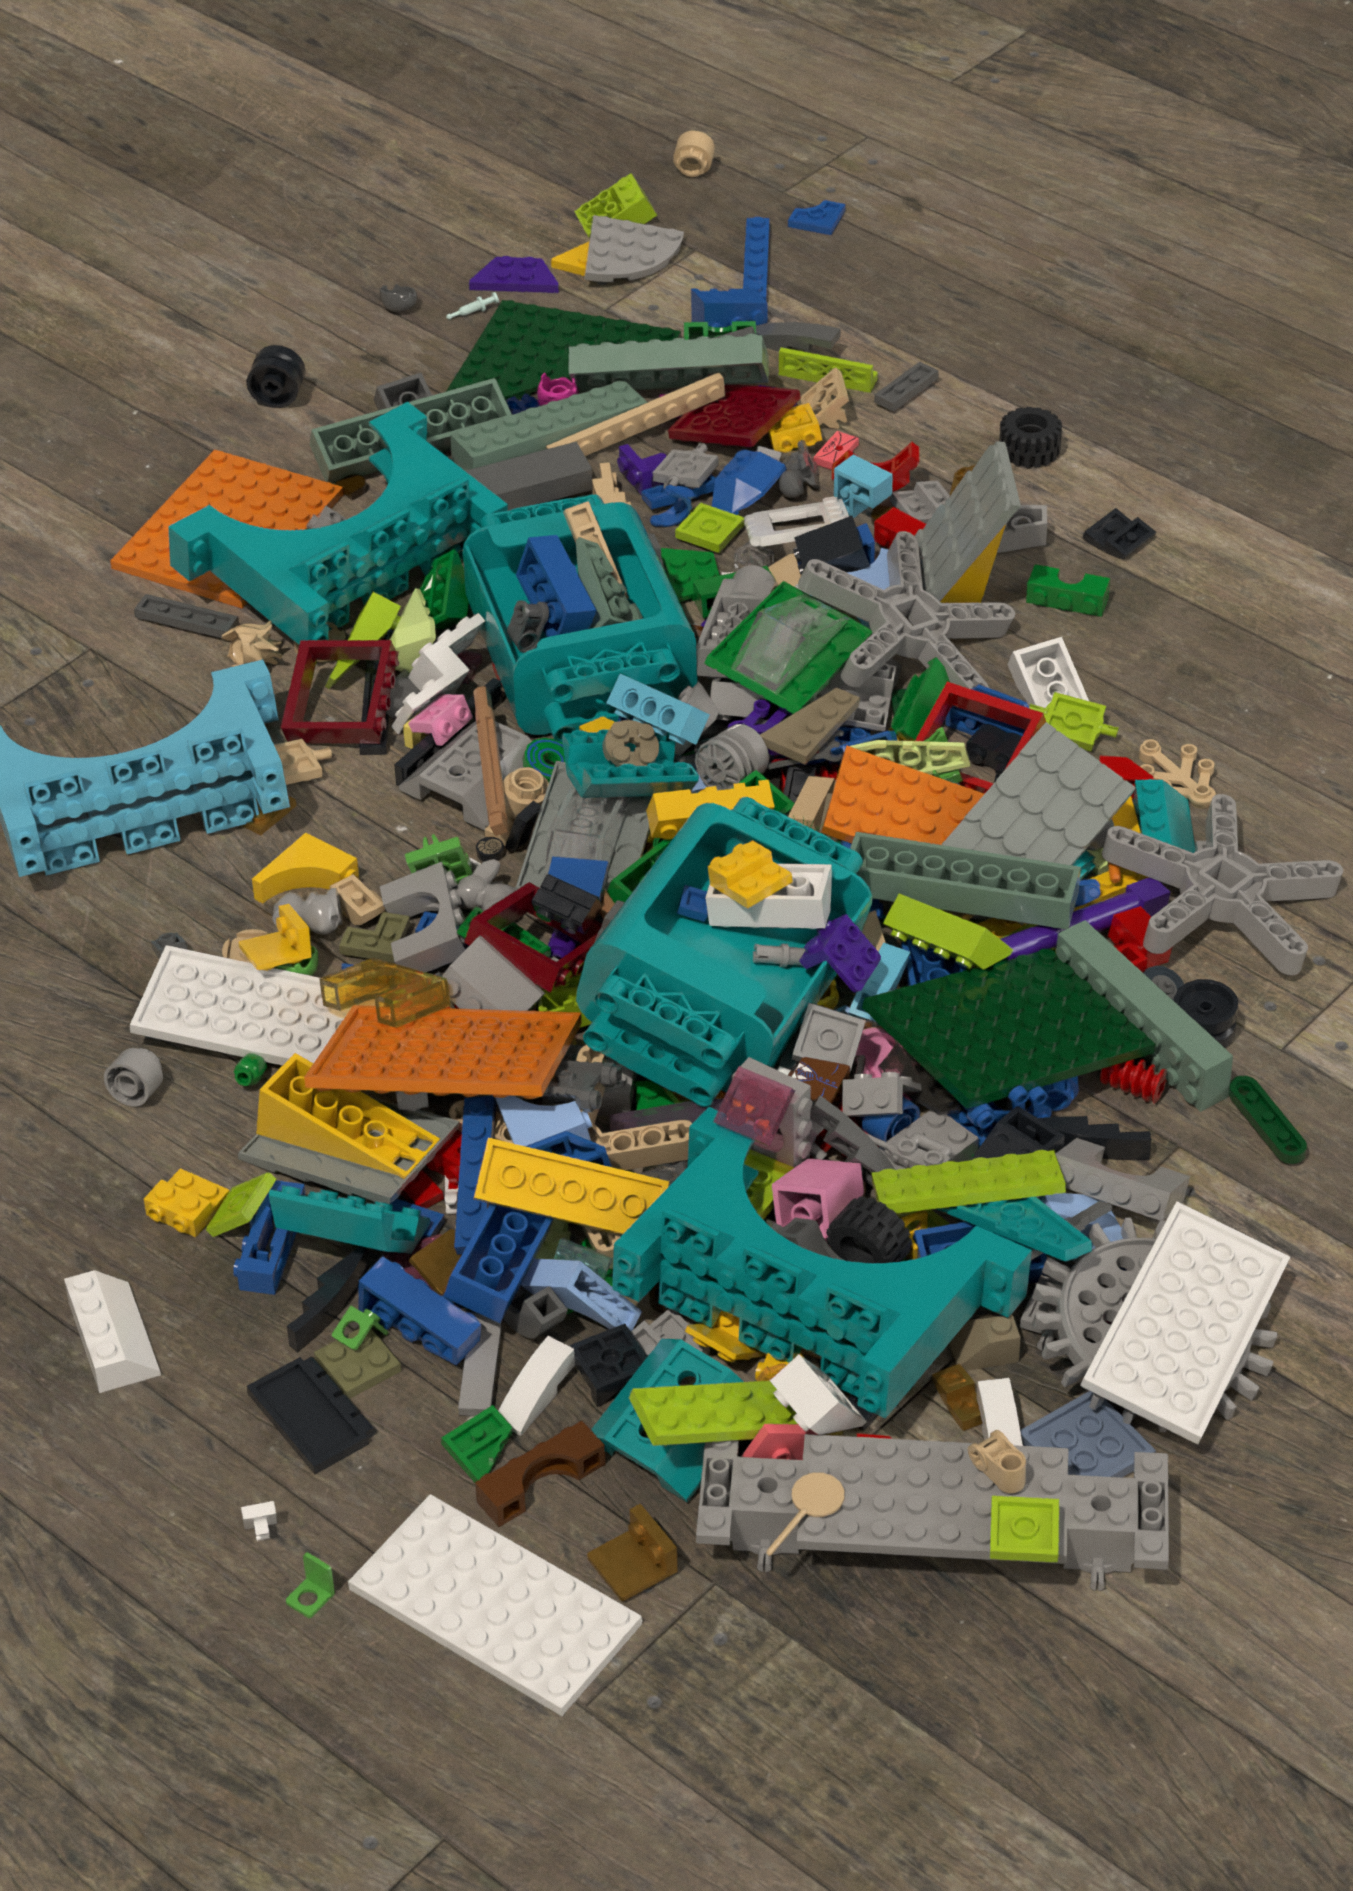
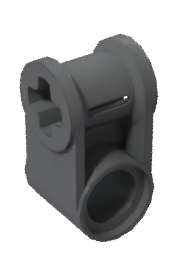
[507,601,549,653]

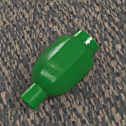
[234,1053,267,1086]

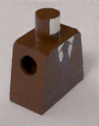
[778,1057,850,1108]

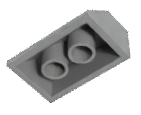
[435,936,545,1011]

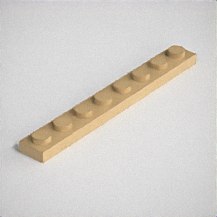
[546,372,725,456]

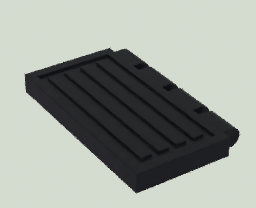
[246,1357,376,1474]

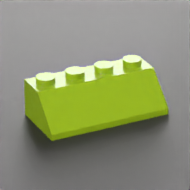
[883,894,1013,970]

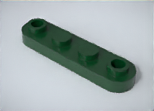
[1229,1076,1307,1164]

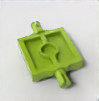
[1029,692,1119,752]

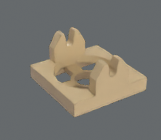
[801,367,849,429]

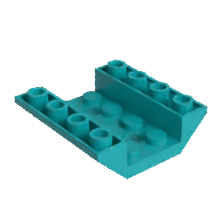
[562,729,699,798]
[269,1185,431,1253]
[591,1338,744,1502]

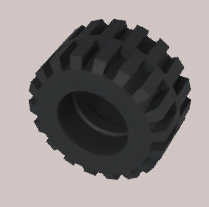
[999,407,1062,468]
[826,1197,912,1263]

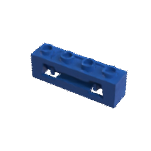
[233,1180,306,1295]

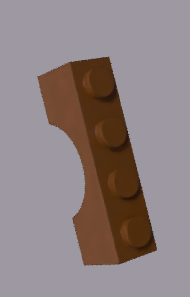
[475,1421,605,1527]

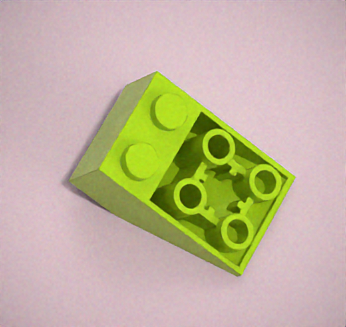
[575,173,657,237]

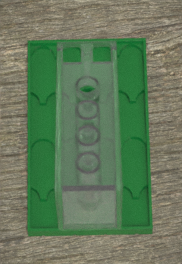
[704,581,873,714]

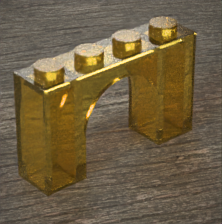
[319,958,451,1028]

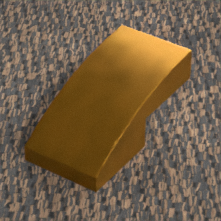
[932,1363,983,1431]

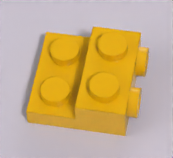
[768,403,822,453]
[707,840,793,909]
[144,1168,230,1237]

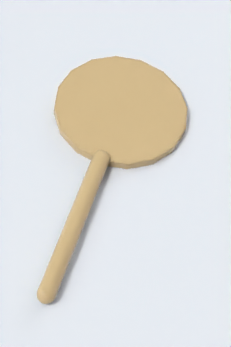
[766,1473,844,1556]

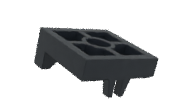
[569,1323,647,1407]

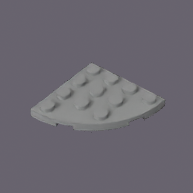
[584,215,684,282]

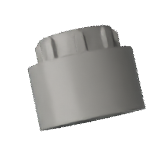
[104,1048,163,1107]

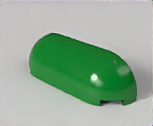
[891,657,950,741]

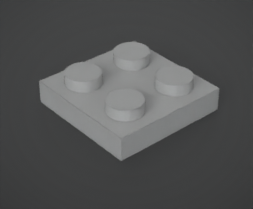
[791,1003,866,1071]

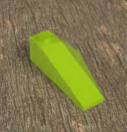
[325,592,401,689]

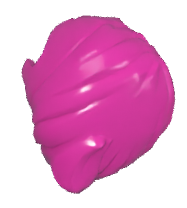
[537,373,579,406]

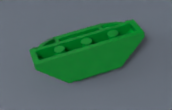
[420,549,469,629]

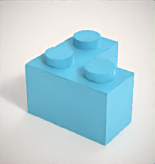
[834,454,893,518]

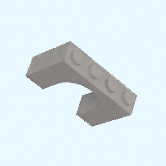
[380,862,467,981]
[732,1057,812,1167]
[1055,1138,1190,1221]

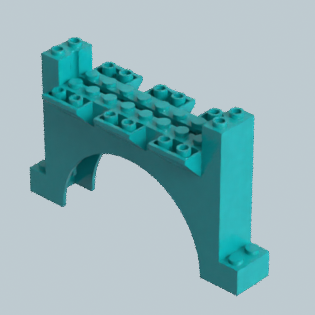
[168,402,508,645]
[612,1107,1032,1419]

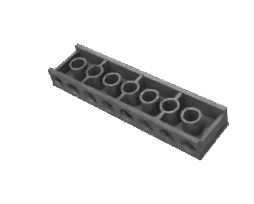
[466,441,593,511]

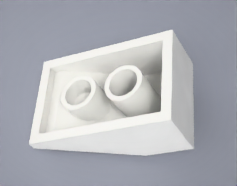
[1007,637,1089,708]
[770,1355,867,1435]

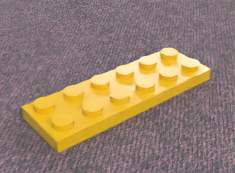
[473,1138,669,1235]

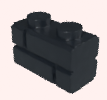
[532,874,602,934]

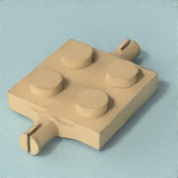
[274,739,332,785]

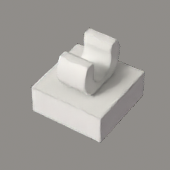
[241,1501,277,1541]

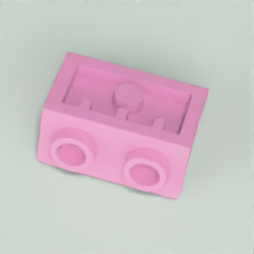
[408,694,473,746]

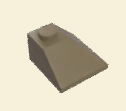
[948,1312,1020,1371]

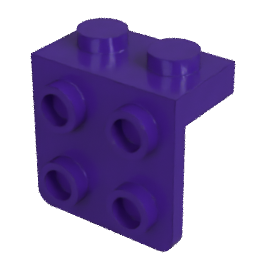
[617,444,666,494]
[799,914,881,993]

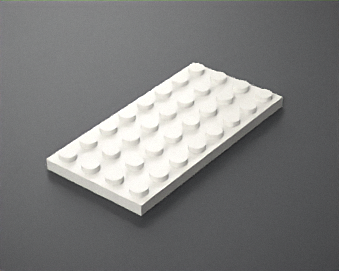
[130,945,387,1065]
[1080,1202,1290,1444]
[348,1494,642,1716]

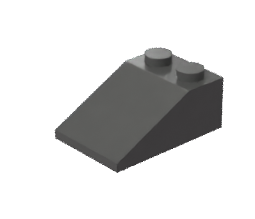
[374,373,432,411]

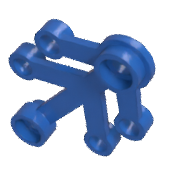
[967,1086,1052,1146]

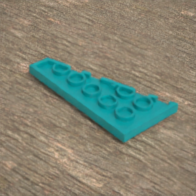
[937,1197,1092,1261]

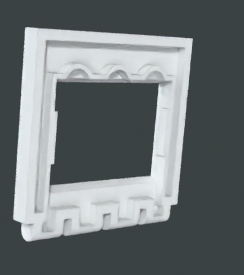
[744,497,849,547]

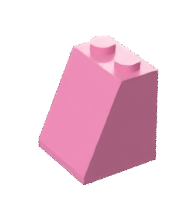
[772,1159,864,1247]

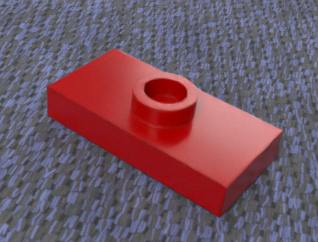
[401,1169,444,1208]

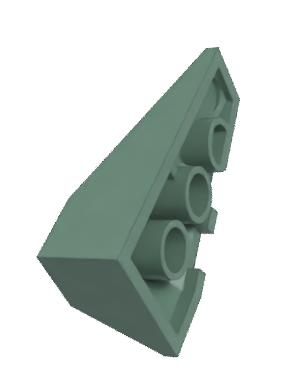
[576,537,643,629]

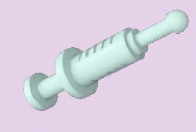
[446,292,499,320]

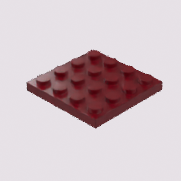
[668,384,801,448]

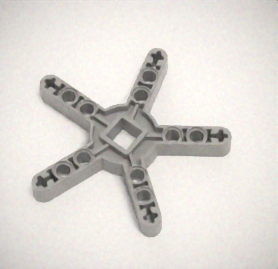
[798,531,1015,689]
[1102,794,1343,975]

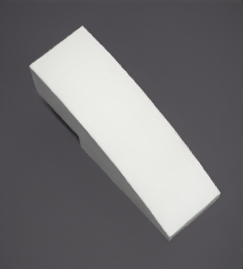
[499,1336,575,1436]
[977,1378,1023,1446]

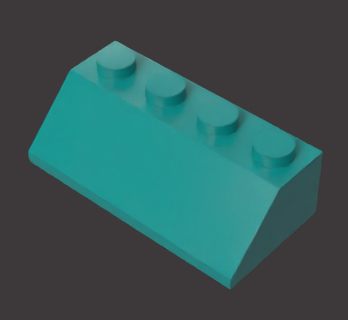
[1133,779,1195,853]

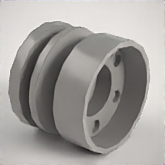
[695,724,769,790]

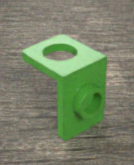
[332,1306,389,1350]
[286,1552,335,1618]

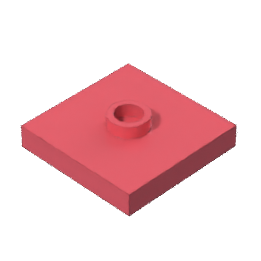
[741,1424,818,1460]

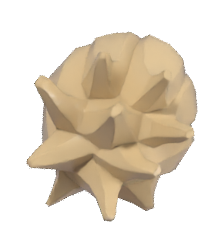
[222,620,283,667]

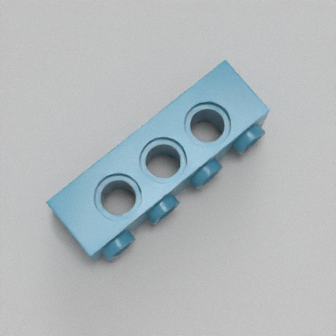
[607,674,710,745]

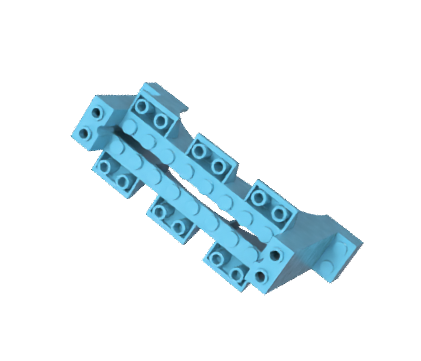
[0,660,290,877]

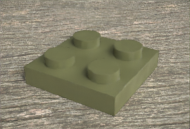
[314,1328,401,1399]

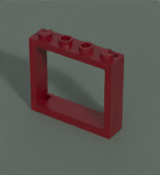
[281,640,400,744]
[464,882,602,993]

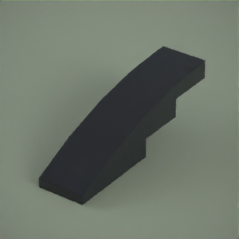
[1038,1116,1152,1160]
[287,1246,369,1353]

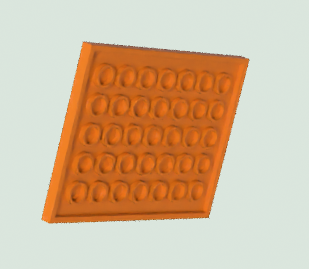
[110,450,344,609]
[304,1005,582,1099]

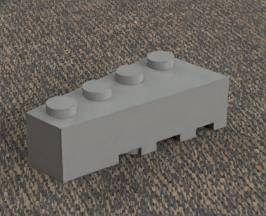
[997,505,1047,553]

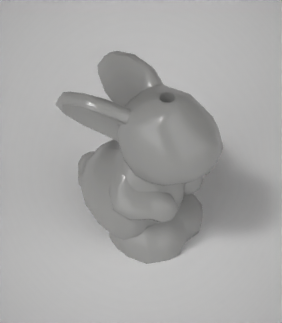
[456,859,516,911]
[272,888,343,935]

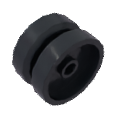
[246,345,306,408]
[1174,979,1238,1048]

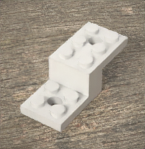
[391,613,485,734]

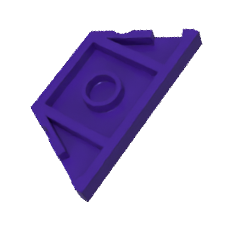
[469,256,559,293]

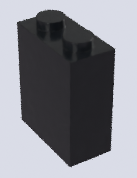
[793,516,870,575]

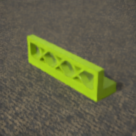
[779,347,878,393]

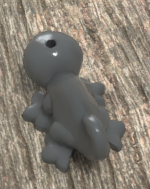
[779,440,820,498]

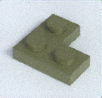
[339,912,410,962]

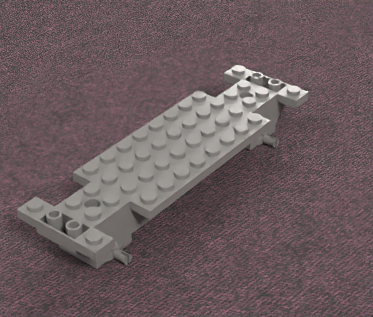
[696,1434,1169,1591]

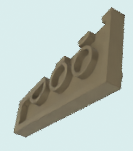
[760,688,860,765]

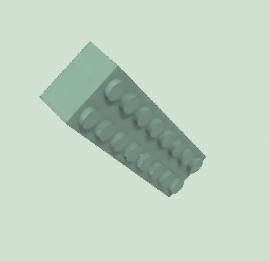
[569,334,769,393]
[310,378,512,484]
[450,380,648,471]
[850,832,1081,929]
[1056,920,1233,1112]

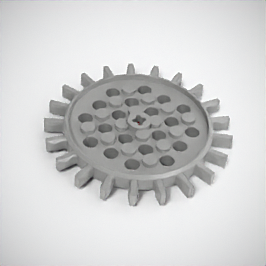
[1032,1218,1277,1432]

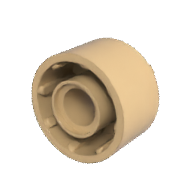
[673,131,715,177]
[503,767,549,821]

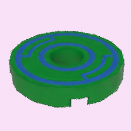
[522,738,565,783]

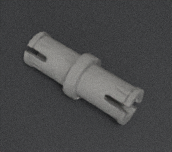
[753,944,805,967]

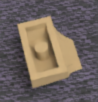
[330,874,385,925]

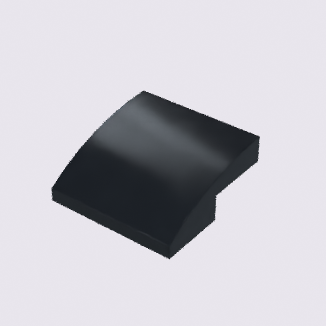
[1082,508,1156,559]

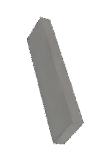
[458,1311,503,1416]

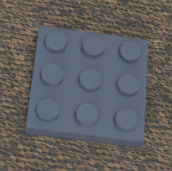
[1020,1391,1156,1478]

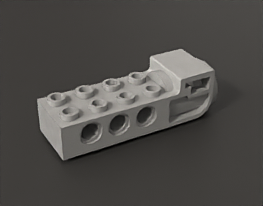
[696,565,778,678]

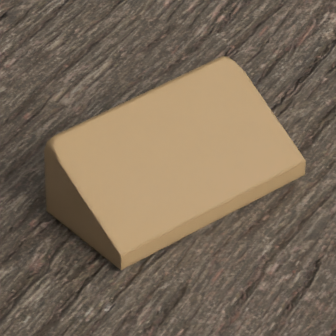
[768,553,801,586]

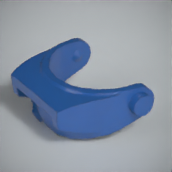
[650,485,694,527]
[1075,879,1101,908]

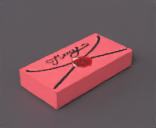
[814,431,859,470]

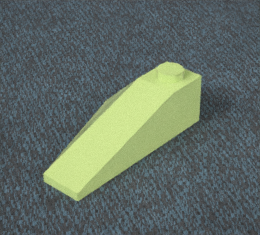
[389,588,436,673]
[850,740,971,775]

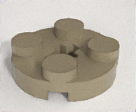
[603,720,659,767]

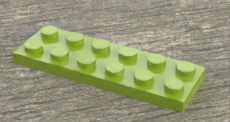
[872,1150,1066,1214]
[629,1381,823,1446]

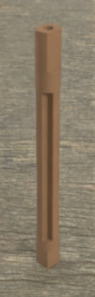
[473,686,508,836]

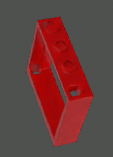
[915,681,1046,794]

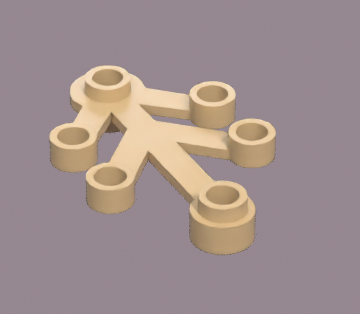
[1139,739,1216,809]

